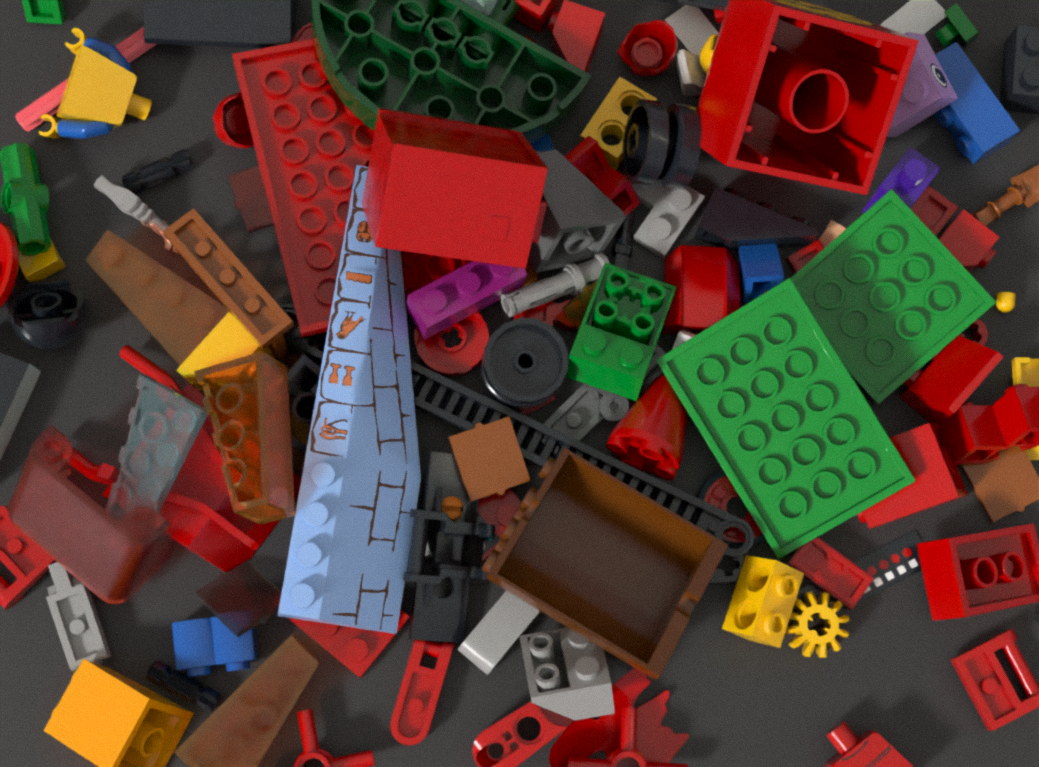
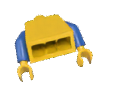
[39,28,152,139]

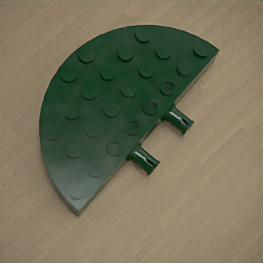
[311,0,592,144]

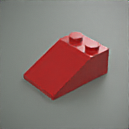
[917,523,1039,621]

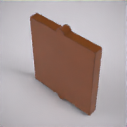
[448,416,531,502]
[959,446,1039,523]

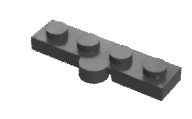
[542,345,666,455]

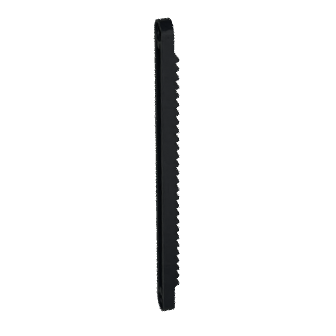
[280,304,754,559]

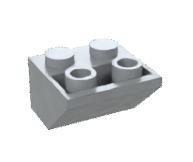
[519,627,615,721]

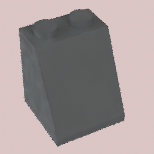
[528,150,626,272]

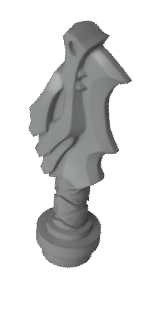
[94,175,179,254]

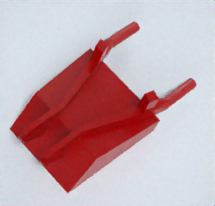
[47,345,301,579]

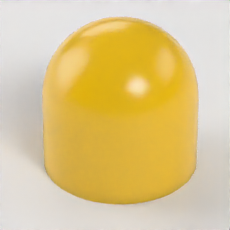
[996,292,1016,313]

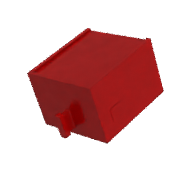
[362,108,548,269]

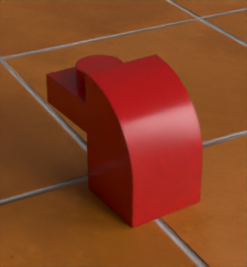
[564,136,640,216]

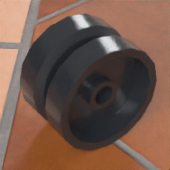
[622,99,702,189]
[480,318,569,410]

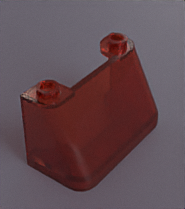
[7,424,171,604]

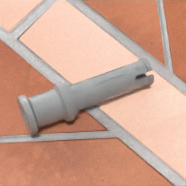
[501,252,610,317]

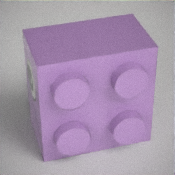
[887,32,958,137]

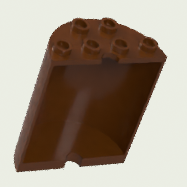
[481,447,728,680]

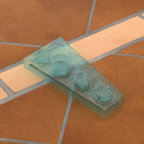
[100,374,209,552]

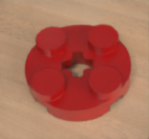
[414,311,490,377]

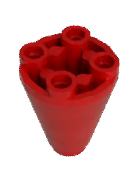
[606,371,688,480]

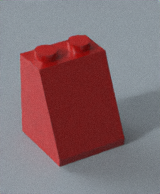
[857,423,969,529]

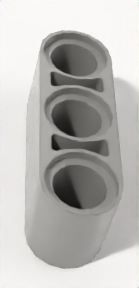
[458,591,541,675]

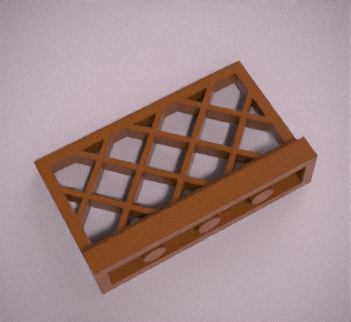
[163,208,294,362]

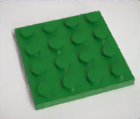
[791,189,996,404]

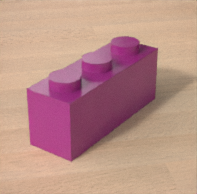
[406,261,528,340]

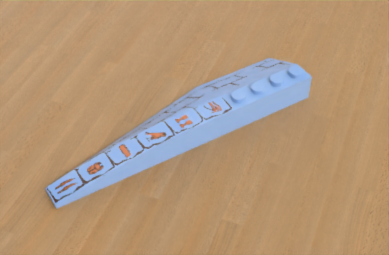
[277,165,421,634]

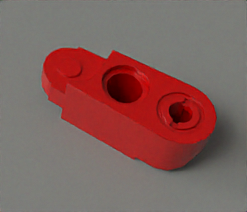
[472,701,575,767]

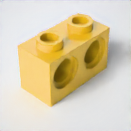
[580,77,657,170]
[722,555,804,648]

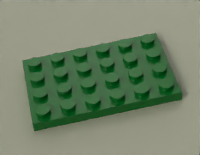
[656,278,916,559]

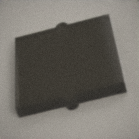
[196,560,282,637]

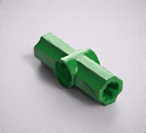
[0,143,51,256]

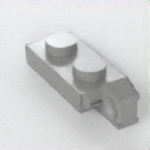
[46,560,112,671]

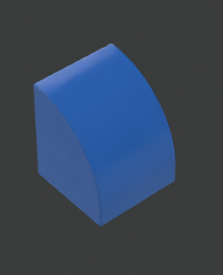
[739,243,784,304]

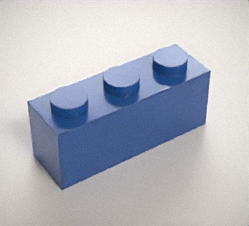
[934,42,1020,165]

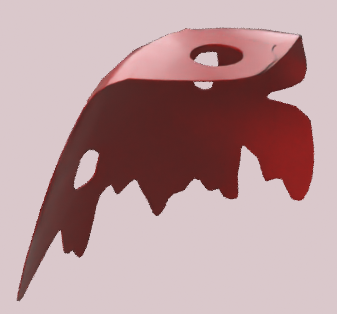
[549,668,689,767]

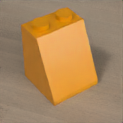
[43,658,194,767]

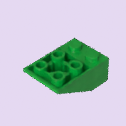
[565,262,677,401]

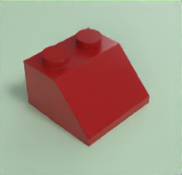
[899,335,1004,424]

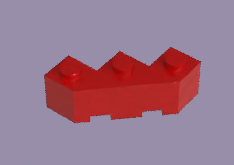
[939,384,1039,464]

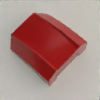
[661,245,740,335]

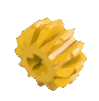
[785,591,850,658]

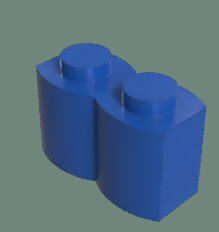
[172,612,260,677]

